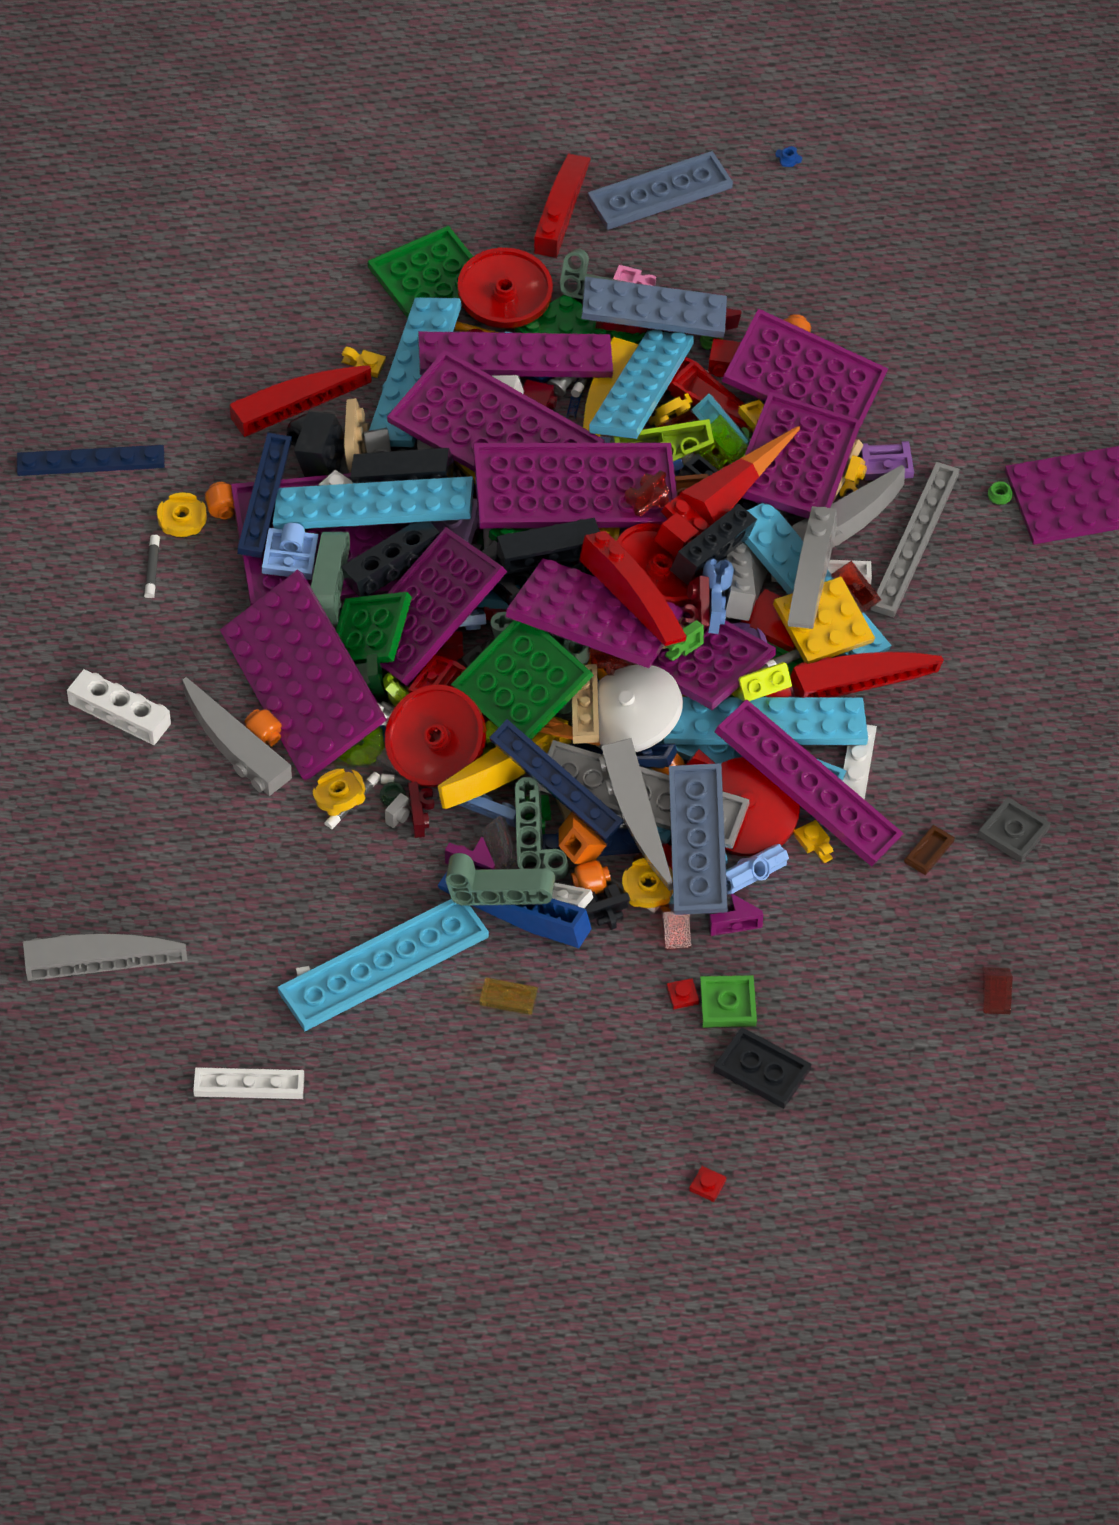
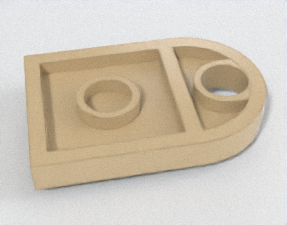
[344,398,370,473]

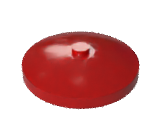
[457,248,553,328]
[616,523,689,607]
[385,684,486,788]
[721,757,800,856]

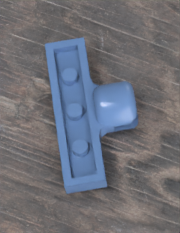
[702,558,734,634]

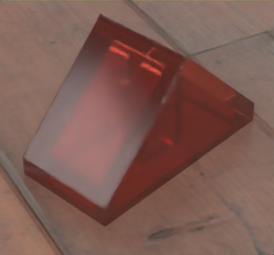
[831,561,882,613]
[659,904,691,950]
[983,967,1013,1015]

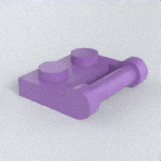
[860,441,914,480]

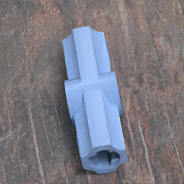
[726,844,789,894]

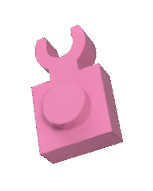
[613,265,656,286]

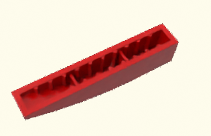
[534,154,591,258]
[230,365,372,437]
[580,531,687,646]
[790,652,944,698]

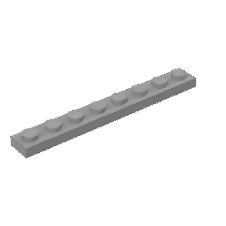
[871,462,960,618]

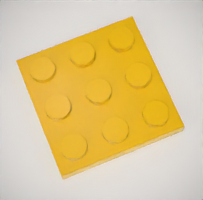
[773,577,875,664]

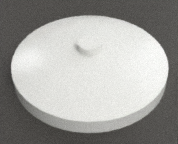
[596,665,683,752]

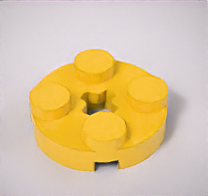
[648,393,693,427]
[157,492,207,537]
[313,768,366,816]
[622,858,673,908]

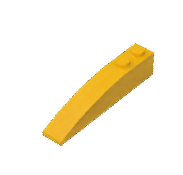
[583,337,639,436]
[438,716,572,809]

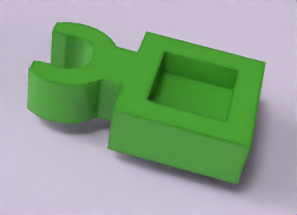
[665,620,704,661]

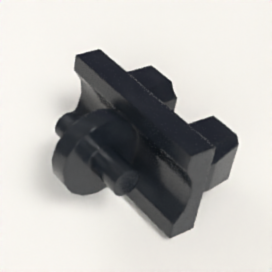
[584,883,630,930]

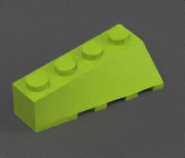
[610,419,714,461]

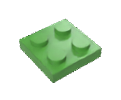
[700,975,757,1028]

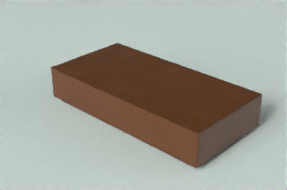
[904,825,955,875]

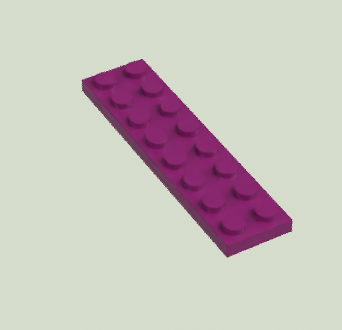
[418,331,613,378]
[714,699,904,867]

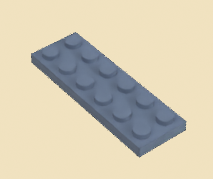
[587,151,733,230]
[581,277,727,338]
[669,763,728,915]

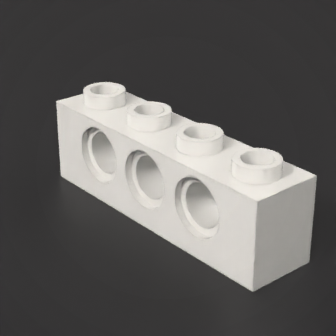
[67,669,171,745]

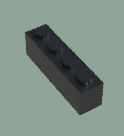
[350,448,455,483]
[497,518,600,575]

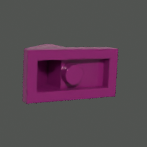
[445,837,495,870]
[708,894,764,936]

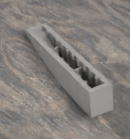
[791,465,905,547]
[788,506,837,629]
[183,677,292,796]
[599,738,673,890]
[23,934,187,981]

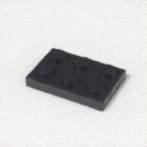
[714,1027,812,1109]

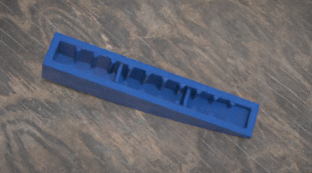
[438,872,592,948]

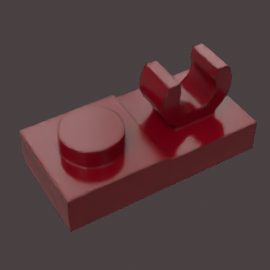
[681,576,710,629]
[408,782,434,838]

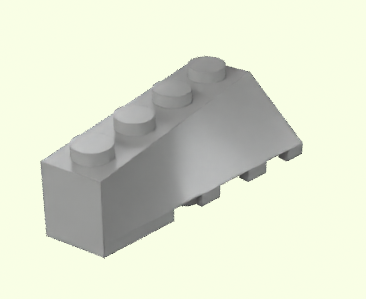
[722,543,768,621]

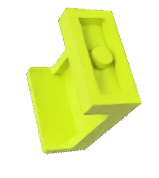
[731,662,792,701]

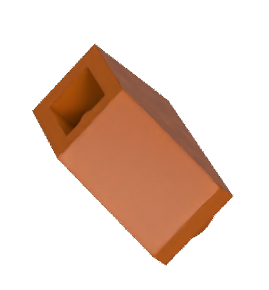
[559,812,607,864]

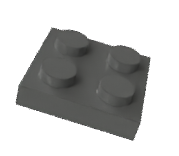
[978,797,1051,863]

